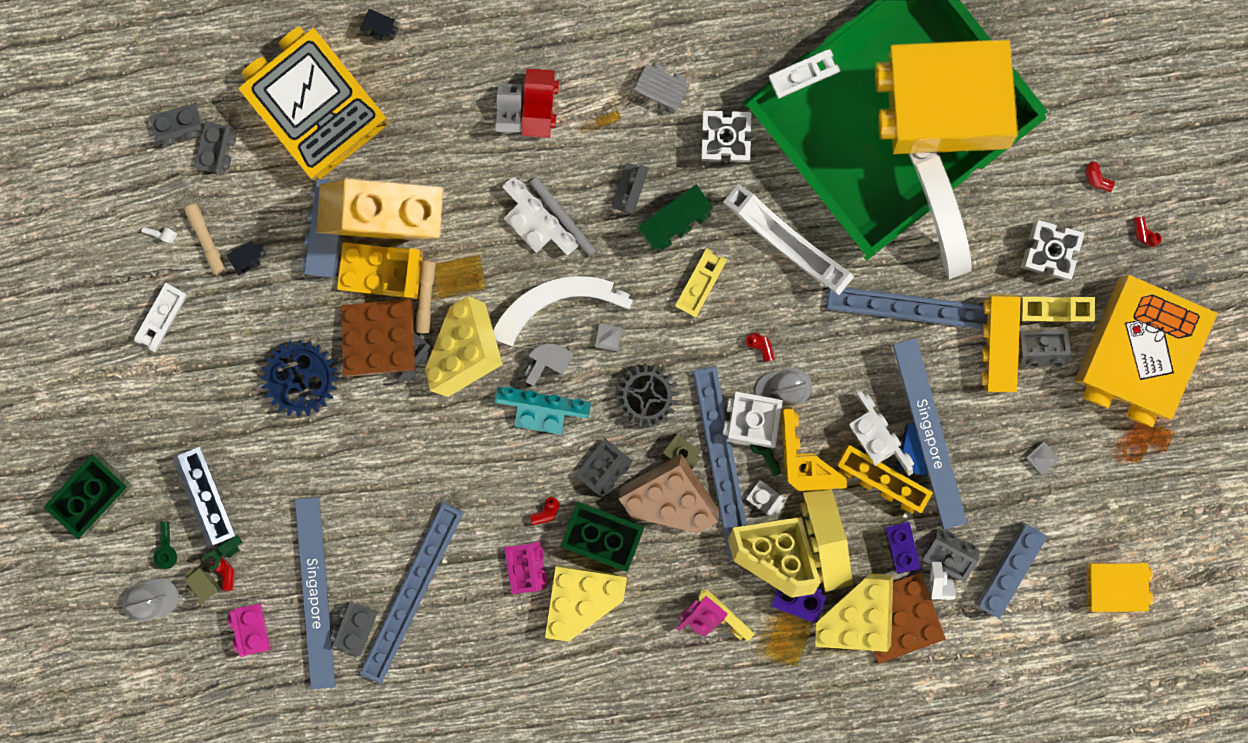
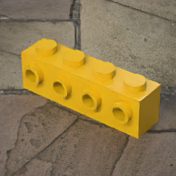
[981,294,1021,392]
[835,445,933,514]

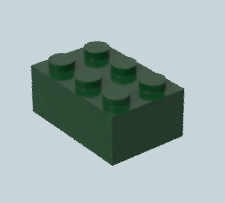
[637,184,713,253]
[43,453,133,540]
[560,500,645,572]

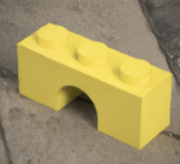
[1020,297,1095,322]

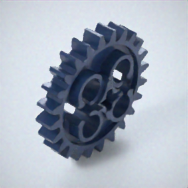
[260,340,339,417]

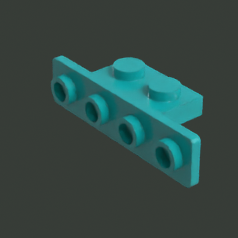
[494,387,591,435]

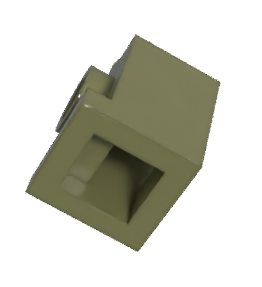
[663,434,700,469]
[183,566,221,605]

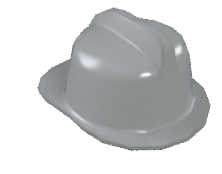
[755,368,812,407]
[122,578,179,622]

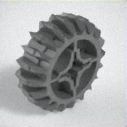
[615,363,679,428]

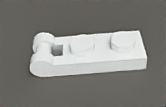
[769,49,840,99]
[134,283,188,353]

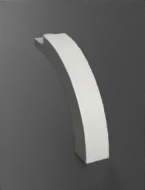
[909,152,972,279]
[723,184,854,295]
[493,276,633,346]

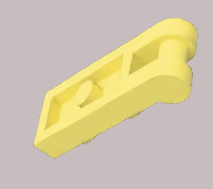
[675,248,727,318]
[698,590,755,641]

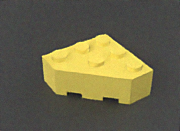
[425,296,503,397]
[800,489,853,592]
[728,517,820,598]
[545,564,627,642]
[815,574,893,652]

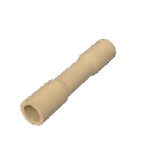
[184,203,226,274]
[415,260,436,333]

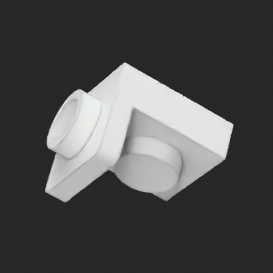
[746,479,784,517]
[929,562,956,599]

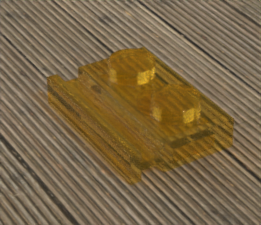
[435,255,487,299]
[764,610,813,667]

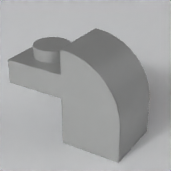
[496,84,522,134]
[524,344,574,386]

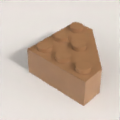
[619,454,719,533]

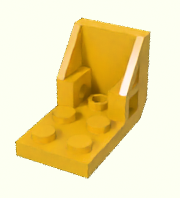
[337,242,423,299]
[781,406,847,491]

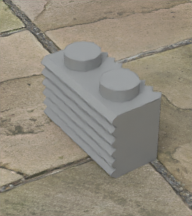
[634,62,690,112]

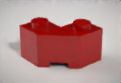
[522,68,559,138]

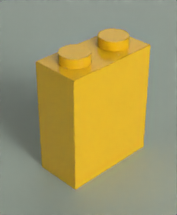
[1087,561,1153,612]

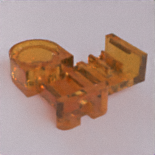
[1122,421,1175,462]

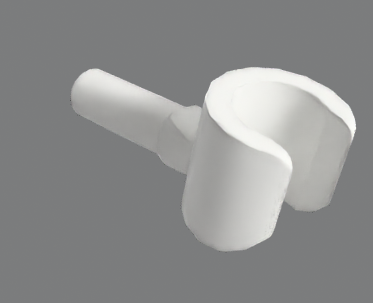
[142,227,177,243]

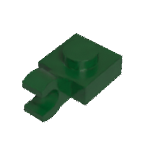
[202,534,243,571]

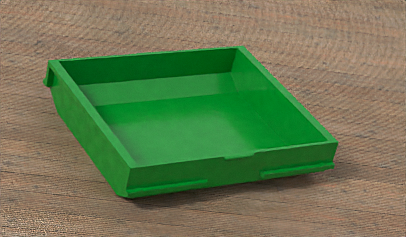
[742,0,1048,261]

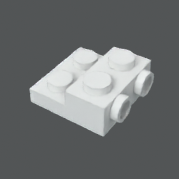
[723,392,783,448]

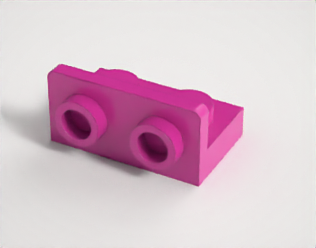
[504,541,548,594]
[676,596,728,637]
[227,603,271,657]

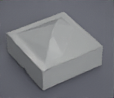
[595,323,623,351]
[1025,441,1060,475]

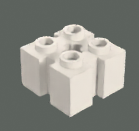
[701,111,751,162]
[1021,220,1085,280]

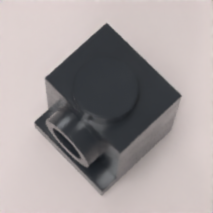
[359,9,399,42]
[227,241,267,277]

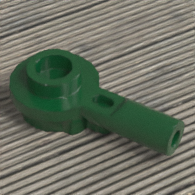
[749,444,782,477]
[153,521,178,569]

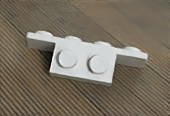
[502,177,579,255]
[849,390,914,476]

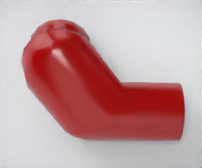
[1085,161,1115,193]
[1133,216,1162,247]
[745,333,775,362]
[530,496,560,526]
[210,558,235,591]

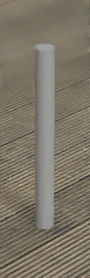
[529,177,596,257]

